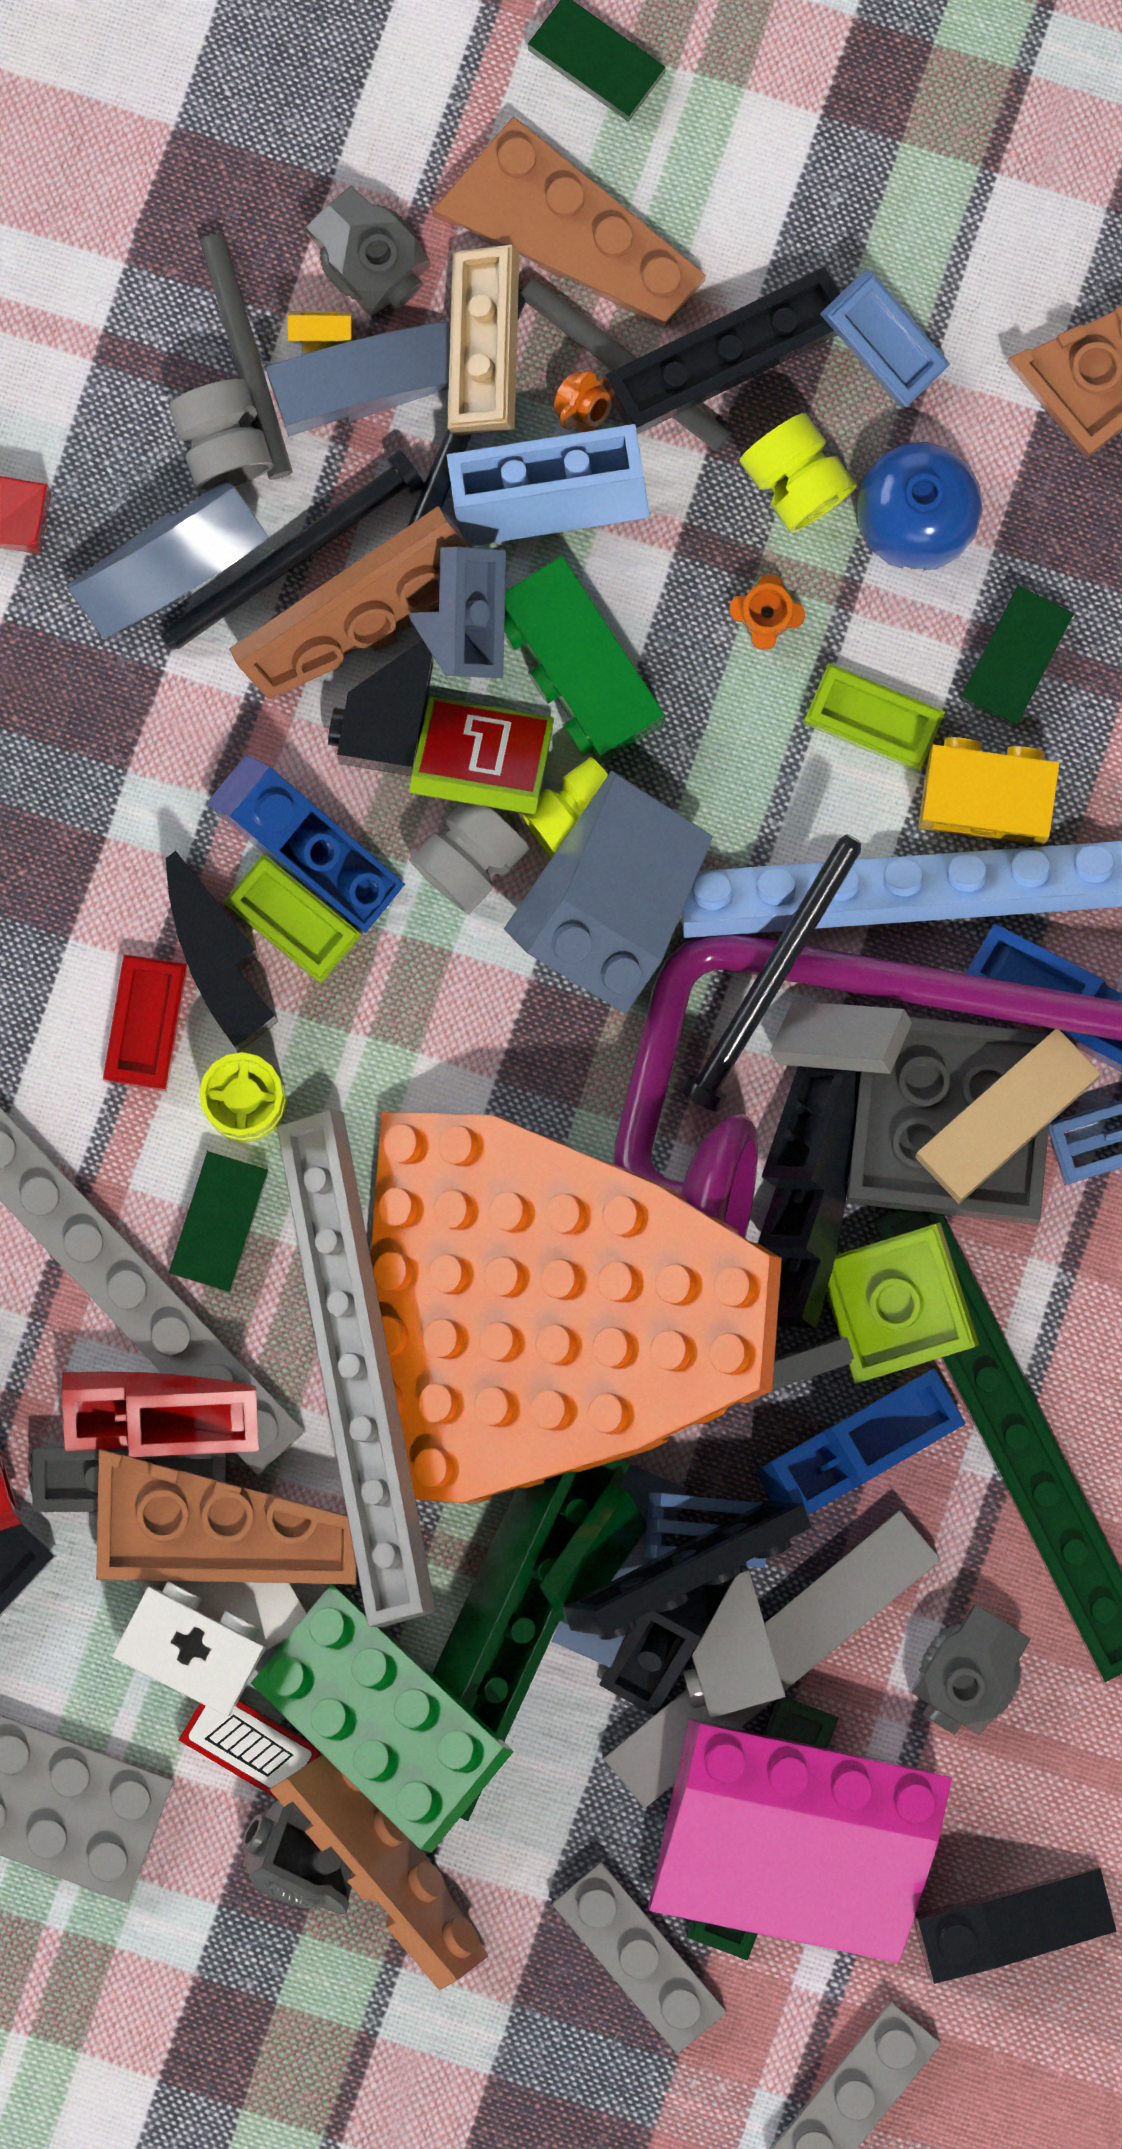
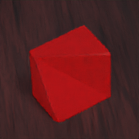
[0,476,52,555]

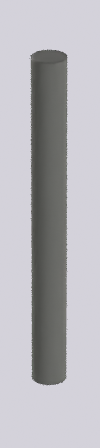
[200,233,293,480]
[521,277,732,452]

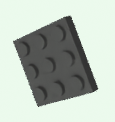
[846,1017,1050,1225]

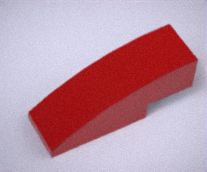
[61,1371,259,1457]

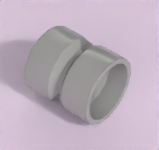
[169,379,274,492]
[409,802,529,915]

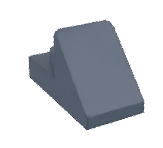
[409,547,506,678]

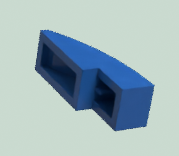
[965,923,1122,1073]
[755,1368,966,1516]

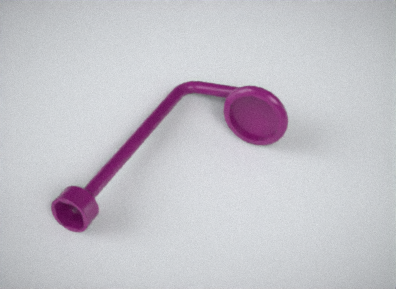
[614,934,1122,1239]

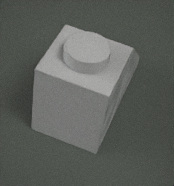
[683,1571,786,1718]

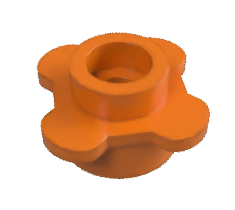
[554,370,612,433]
[729,574,805,650]

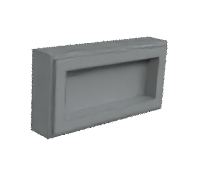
[770,1001,912,1074]

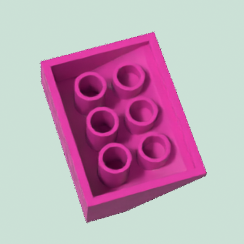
[647,1718,952,1963]

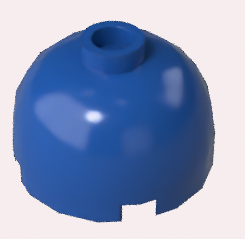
[856,442,983,571]

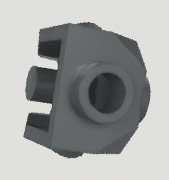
[305,186,430,319]
[909,1604,1031,1736]
[242,1800,352,1915]

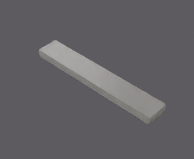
[603,1510,941,1809]

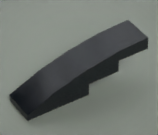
[758,1066,856,1329]

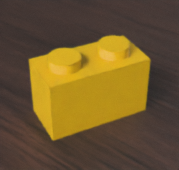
[918,737,1059,846]

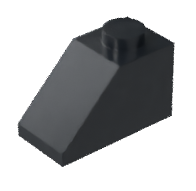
[328,641,435,776]
[599,1584,726,1716]

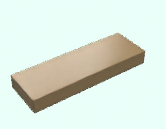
[448,245,519,436]
[915,1029,1101,1204]

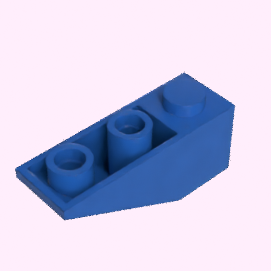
[206,755,405,933]

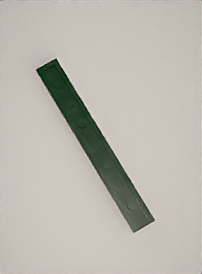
[873,1209,1122,1682]

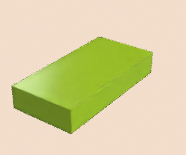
[803,663,945,773]
[223,854,362,985]

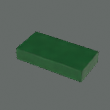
[528,0,666,122]
[959,585,1074,728]
[169,1151,269,1293]
[540,1484,647,1625]

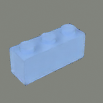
[447,424,650,546]

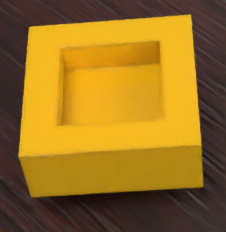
[287,311,353,353]

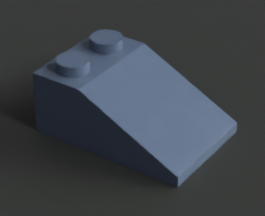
[504,770,713,1014]

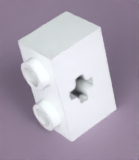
[112,1581,267,1717]

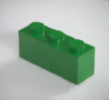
[504,556,665,765]

